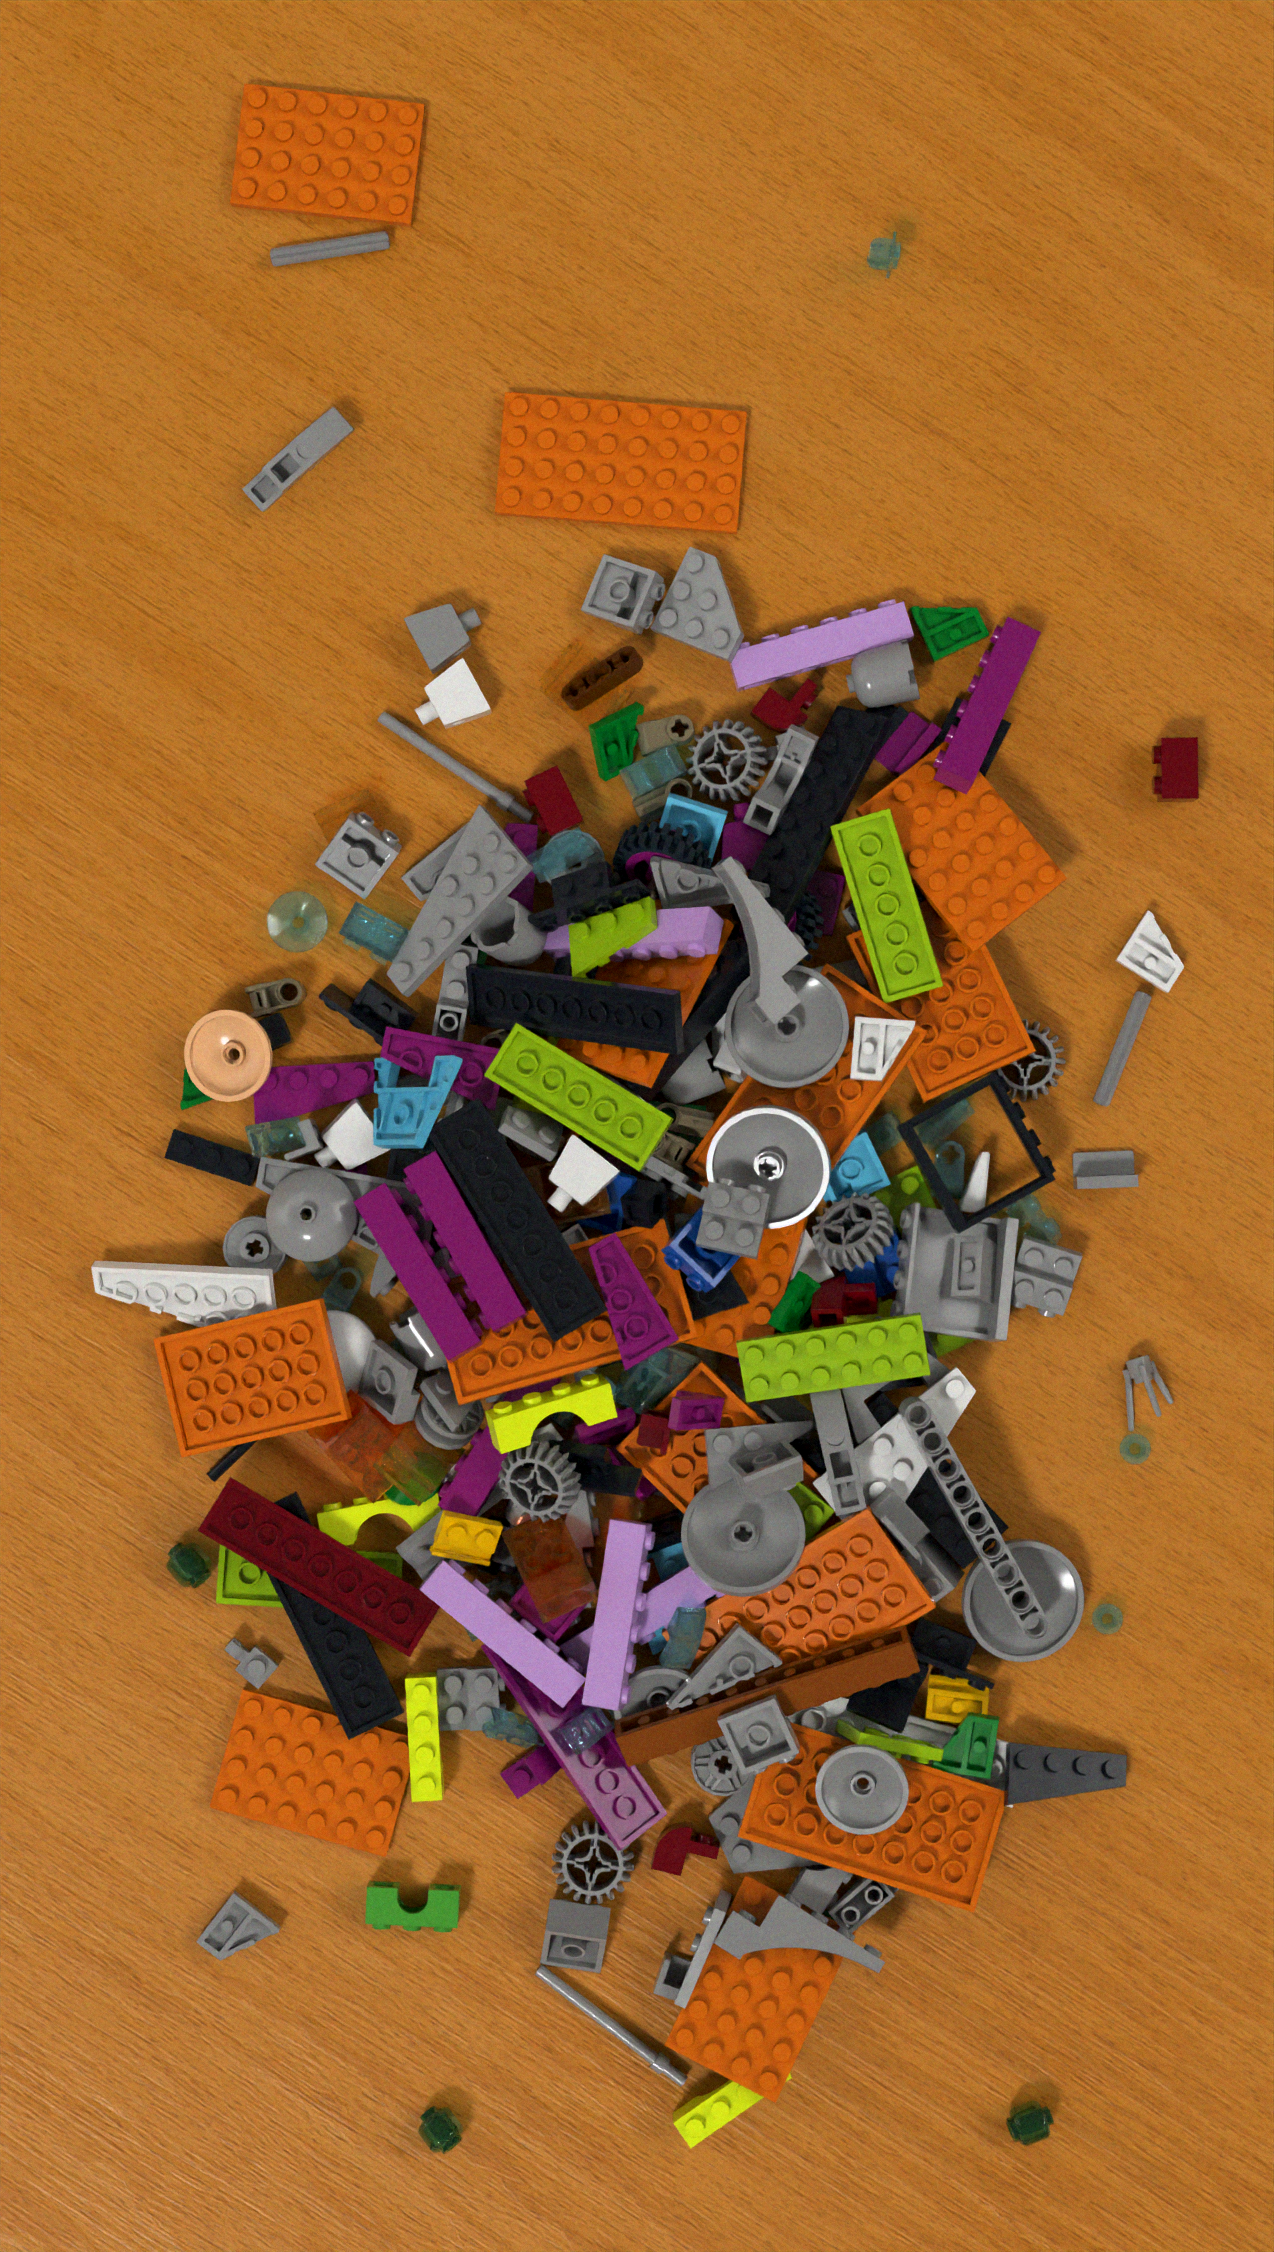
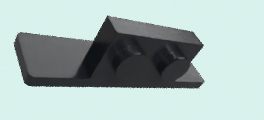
[528,861,651,933]
[319,978,420,1046]
[523,1439,643,1497]
[911,1617,995,1691]

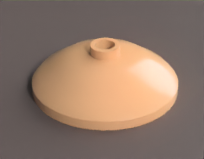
[184,1009,273,1102]

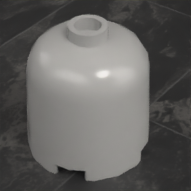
[846,639,920,708]
[471,896,547,967]
[656,1037,726,1106]
[389,1306,449,1373]

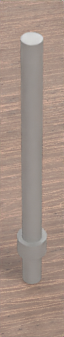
[378,711,534,823]
[535,1964,688,2087]

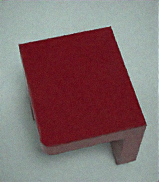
[636,1408,671,1455]

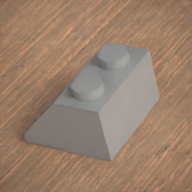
[727,1438,803,1503]
[540,1899,611,1973]

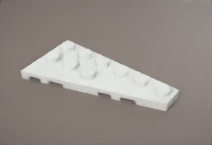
[91,1260,277,1327]
[812,1367,976,1531]

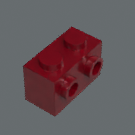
[1151,737,1199,802]
[522,765,584,838]

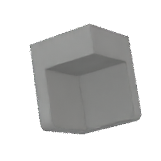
[653,1952,691,2001]

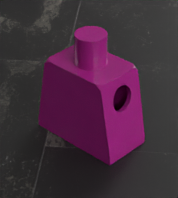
[721,803,769,872]

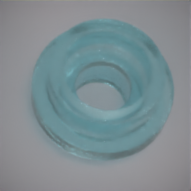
[1120,1433,1151,1464]
[1092,1603,1123,1634]

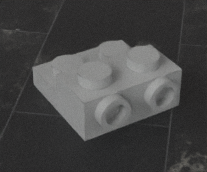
[581,554,665,635]
[315,811,402,899]
[696,1178,771,1260]
[1010,1235,1083,1318]
[357,1339,420,1424]
[396,1509,474,1580]
[437,1665,507,1731]
[717,1694,800,1776]

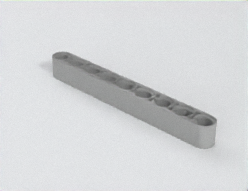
[899,1396,1050,1640]

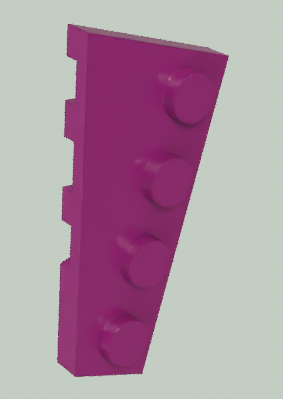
[380,1027,500,1111]
[253,1061,376,1129]
[589,1233,679,1371]

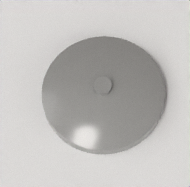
[725,965,849,1089]
[706,1105,831,1229]
[681,1478,805,1597]
[961,1539,1084,1662]

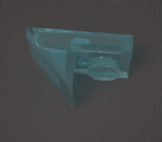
[245,1116,306,1159]

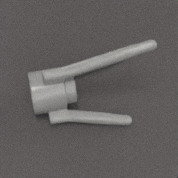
[1122,1355,1174,1432]

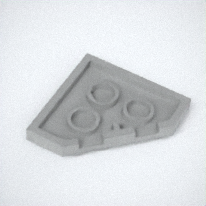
[650,547,744,663]

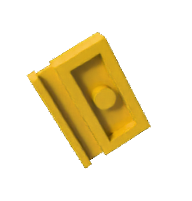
[429,1510,503,1566]
[924,1674,989,1725]

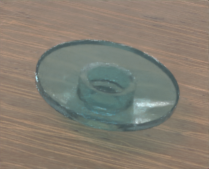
[267,891,328,952]

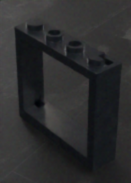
[896,1072,1056,1234]

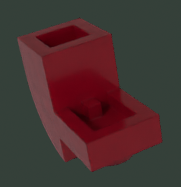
[750,678,818,733]
[811,1276,879,1328]
[651,1822,720,1876]

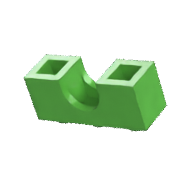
[365,1881,461,1932]

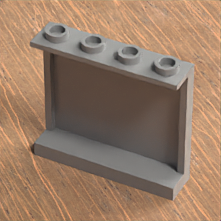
[890,1203,1019,1342]

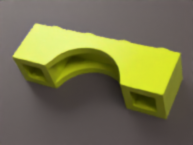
[485,1374,617,1454]
[317,1490,443,1546]
[405,1672,444,1802]
[673,2071,792,2148]

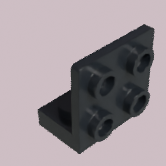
[846,1663,929,1733]

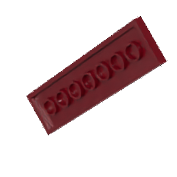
[198,1477,440,1657]

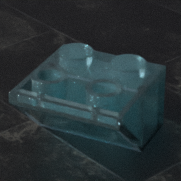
[613,1348,697,1414]

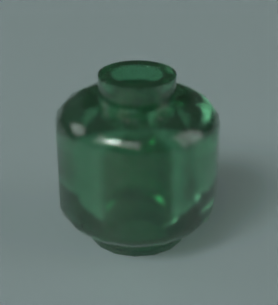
[166,1542,212,1588]
[1006,2100,1054,2146]
[418,2106,463,2154]

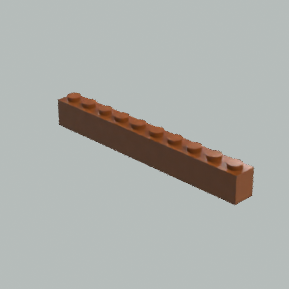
[614,1625,920,1767]

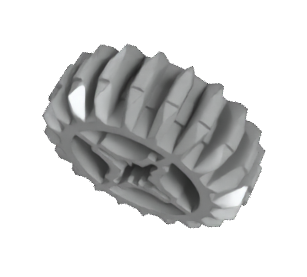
[686,719,768,802]
[989,1019,1066,1102]
[812,1192,894,1272]
[498,1439,582,1523]
[552,1820,634,1904]

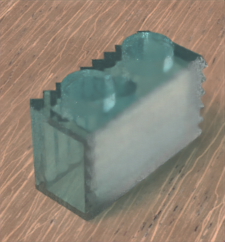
[339,901,410,966]

